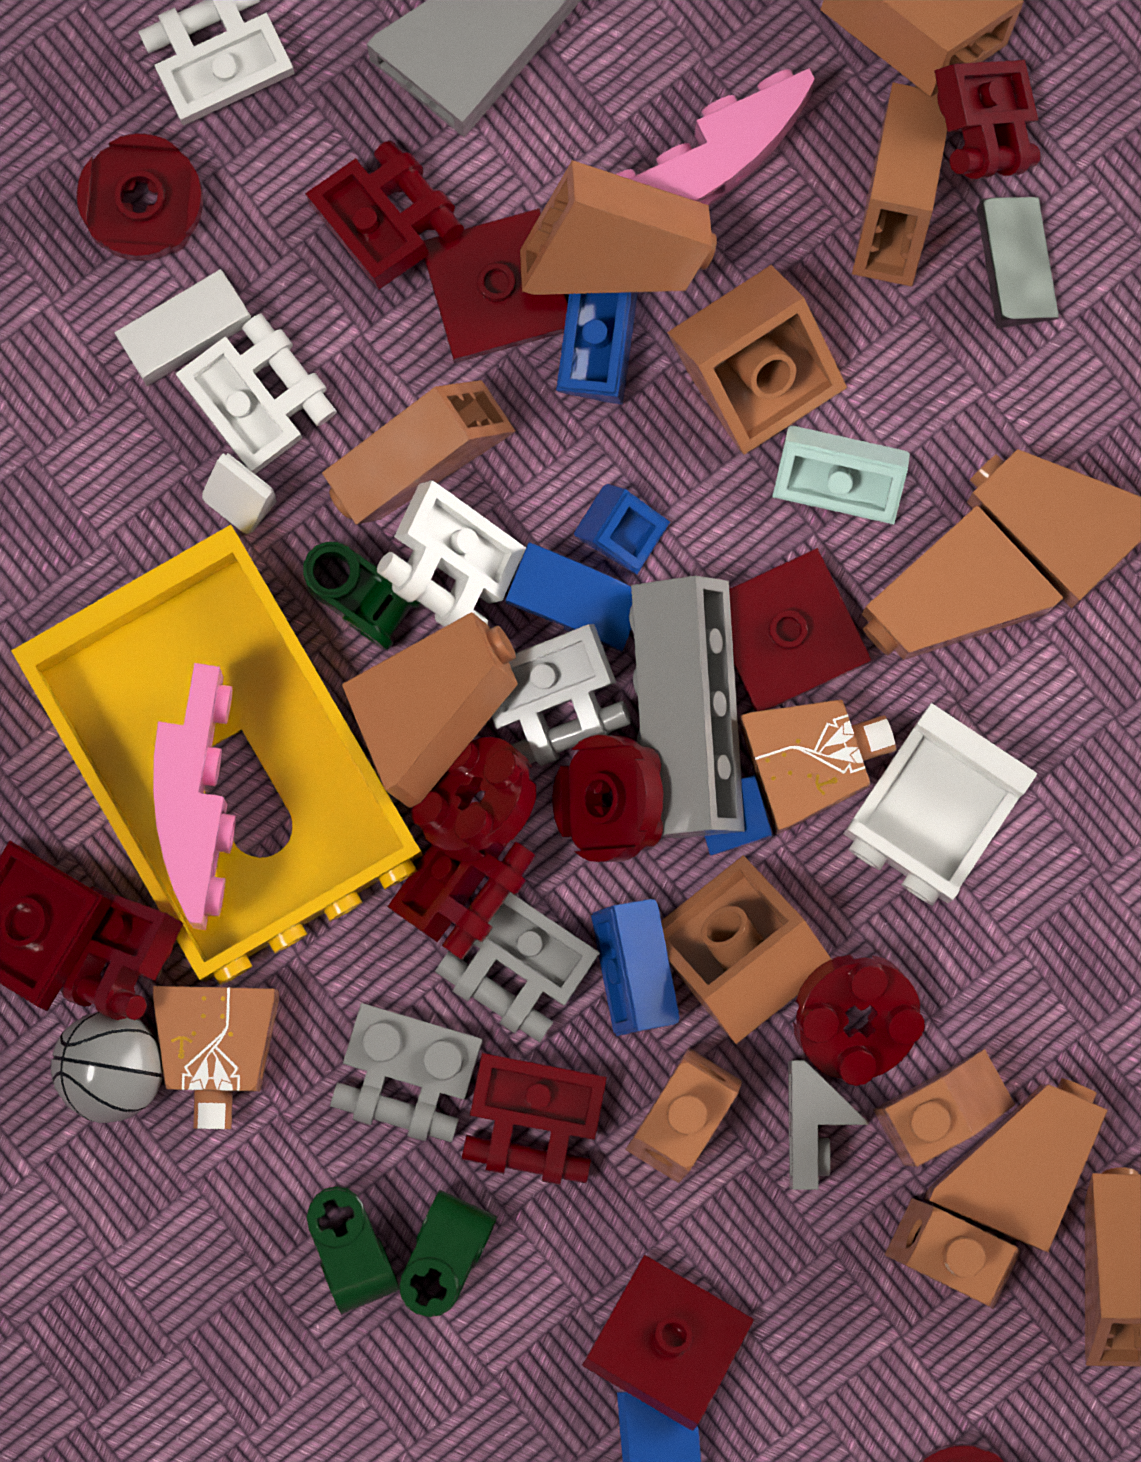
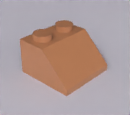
[667,265,847,455]
[661,855,831,1044]

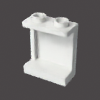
[843,703,1038,905]

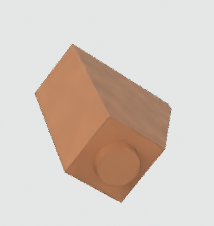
[820,0,1024,97]
[852,82,947,287]
[520,160,717,295]
[322,380,515,525]
[966,449,1141,609]
[861,505,1063,660]
[342,612,518,808]
[873,1049,1015,1167]
[924,1078,1108,1252]
[1085,1167,1141,1367]

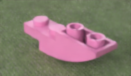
[616,68,815,206]
[153,663,236,930]

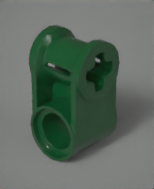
[303,542,421,651]
[307,1186,400,1315]
[399,1190,498,1317]

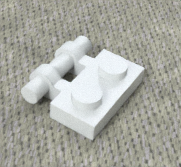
[138,0,295,126]
[176,313,337,474]
[377,480,526,627]

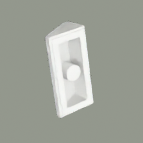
[114,269,251,386]

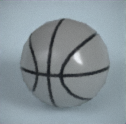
[51,1012,164,1123]

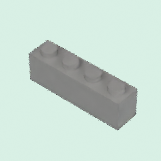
[629,575,745,838]

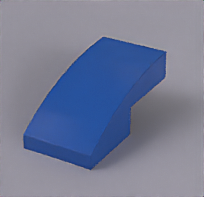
[505,542,632,652]

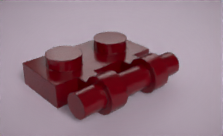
[934,60,1041,179]
[305,140,464,290]
[387,841,536,960]
[60,886,184,1020]
[462,1053,607,1185]

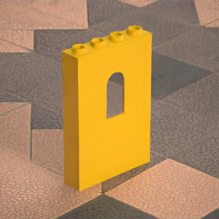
[11,525,423,985]

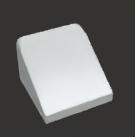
[202,453,277,534]

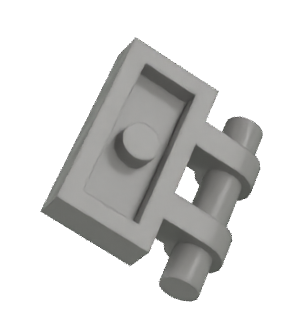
[492,624,632,766]
[435,893,600,1043]
[330,1003,483,1143]

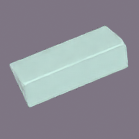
[773,426,910,524]

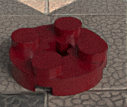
[77,134,203,261]
[552,735,663,862]
[412,737,536,862]
[793,955,925,1086]

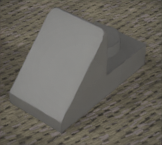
[788,1061,869,1190]

